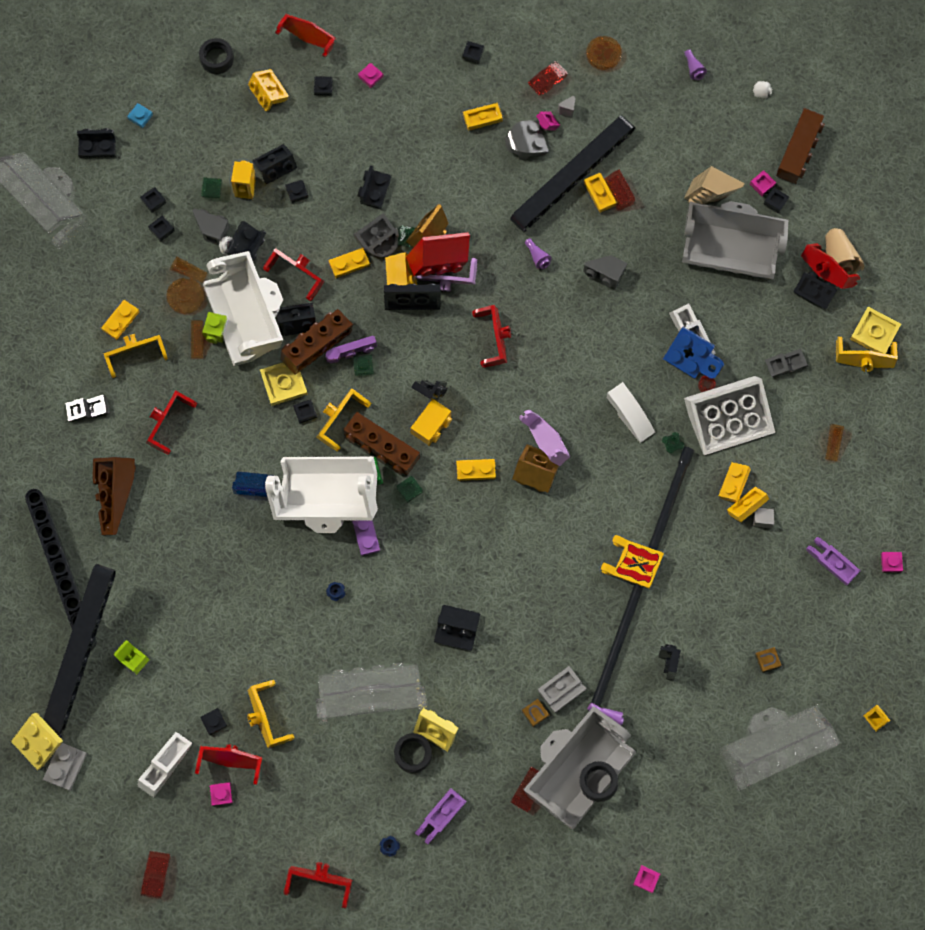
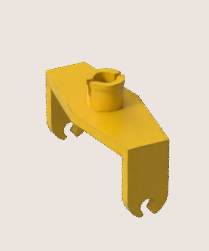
[104,334,168,378]
[836,337,898,372]
[316,389,371,452]
[247,680,295,748]

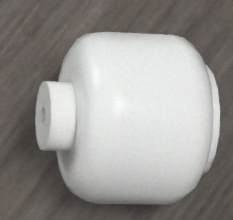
[753,81,772,99]

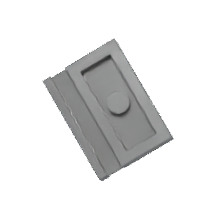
[537,666,587,713]
[43,743,87,791]

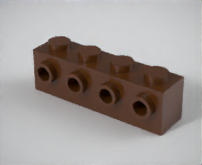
[776,108,825,184]
[280,309,353,375]
[344,412,420,476]

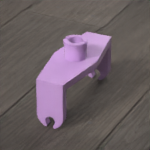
[416,258,477,292]
[519,410,570,466]

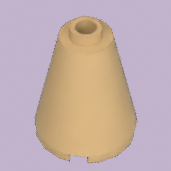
[826,228,864,275]

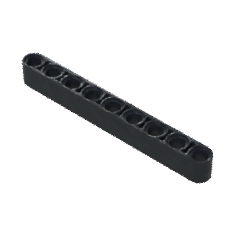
[510,115,635,232]
[25,489,97,650]
[43,564,116,738]

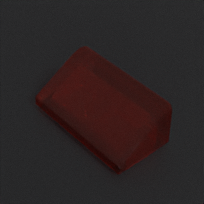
[604,169,635,211]

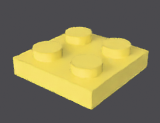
[850,307,901,354]
[260,363,308,406]
[413,708,458,752]
[11,712,63,770]

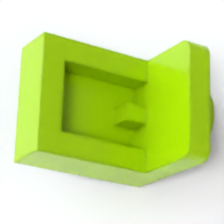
[202,312,227,344]
[114,640,150,675]

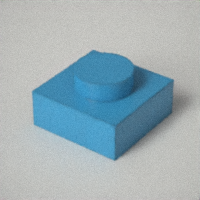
[127,103,153,128]

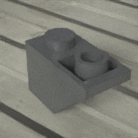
[193,208,230,245]
[583,255,628,288]

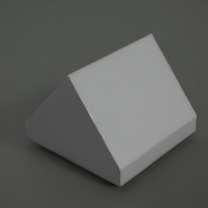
[558,96,575,118]

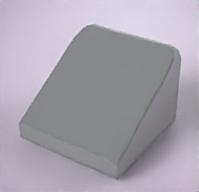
[753,508,774,528]

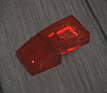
[528,62,568,96]
[511,766,539,813]
[141,851,170,898]

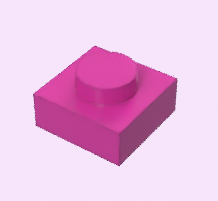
[358,63,383,88]
[536,111,560,130]
[750,170,776,196]
[881,552,903,572]
[210,782,233,806]
[633,865,660,893]

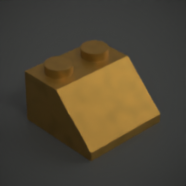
[406,204,449,248]
[512,444,559,493]

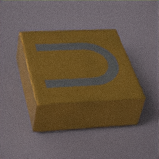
[755,647,781,672]
[522,699,549,727]

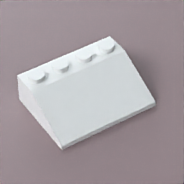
[684,376,775,455]

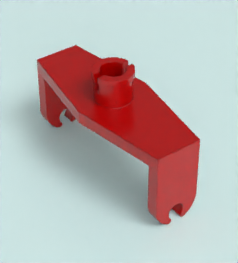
[275,14,336,58]
[801,243,860,289]
[263,248,325,301]
[472,305,511,368]
[146,390,197,455]
[195,744,262,785]
[284,862,353,909]

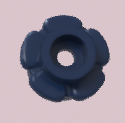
[326,582,345,601]
[380,836,400,857]

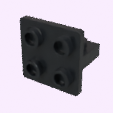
[434,605,480,651]

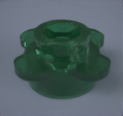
[662,432,684,453]

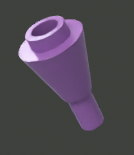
[684,50,707,80]
[525,239,552,269]
[588,703,624,725]

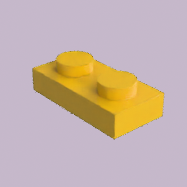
[463,103,503,131]
[584,173,616,213]
[329,248,370,278]
[101,300,140,340]
[456,459,496,481]
[718,462,751,503]
[727,487,769,522]

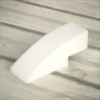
[669,304,716,355]
[606,382,655,443]
[137,732,192,797]

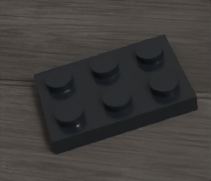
[384,284,441,310]

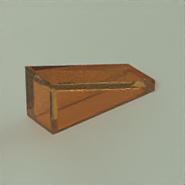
[169,256,207,283]
[191,320,204,358]
[825,424,844,461]

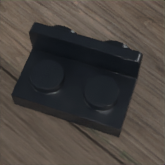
[77,128,116,158]
[252,144,297,184]
[358,165,392,209]
[225,221,266,261]
[793,271,837,309]
[277,302,316,337]
[411,380,448,399]
[658,644,681,681]

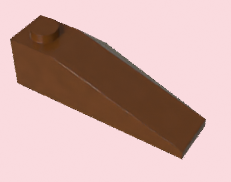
[93,457,135,535]

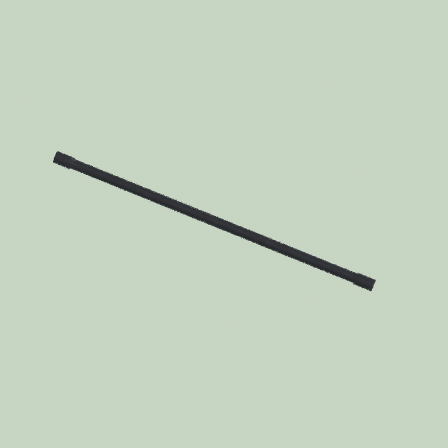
[587,447,694,713]

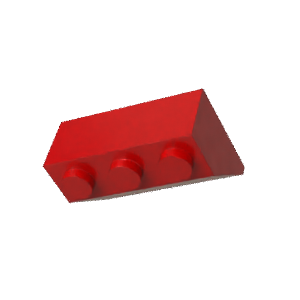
[406,232,470,277]

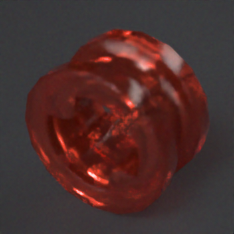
[698,376,716,392]

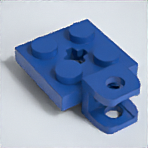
[663,326,724,378]

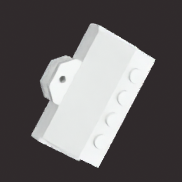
[203,251,283,366]
[265,457,378,533]

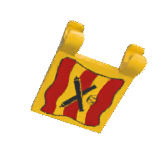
[601,535,664,589]

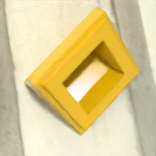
[863,705,890,731]

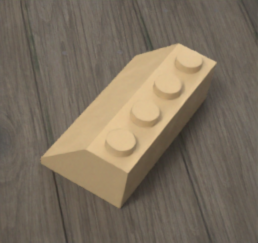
[684,166,745,205]

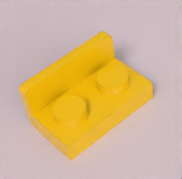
[248,69,289,111]

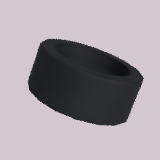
[199,38,234,74]
[394,733,432,773]
[580,761,618,802]

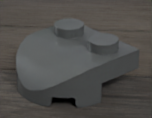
[505,120,549,160]
[353,213,399,257]

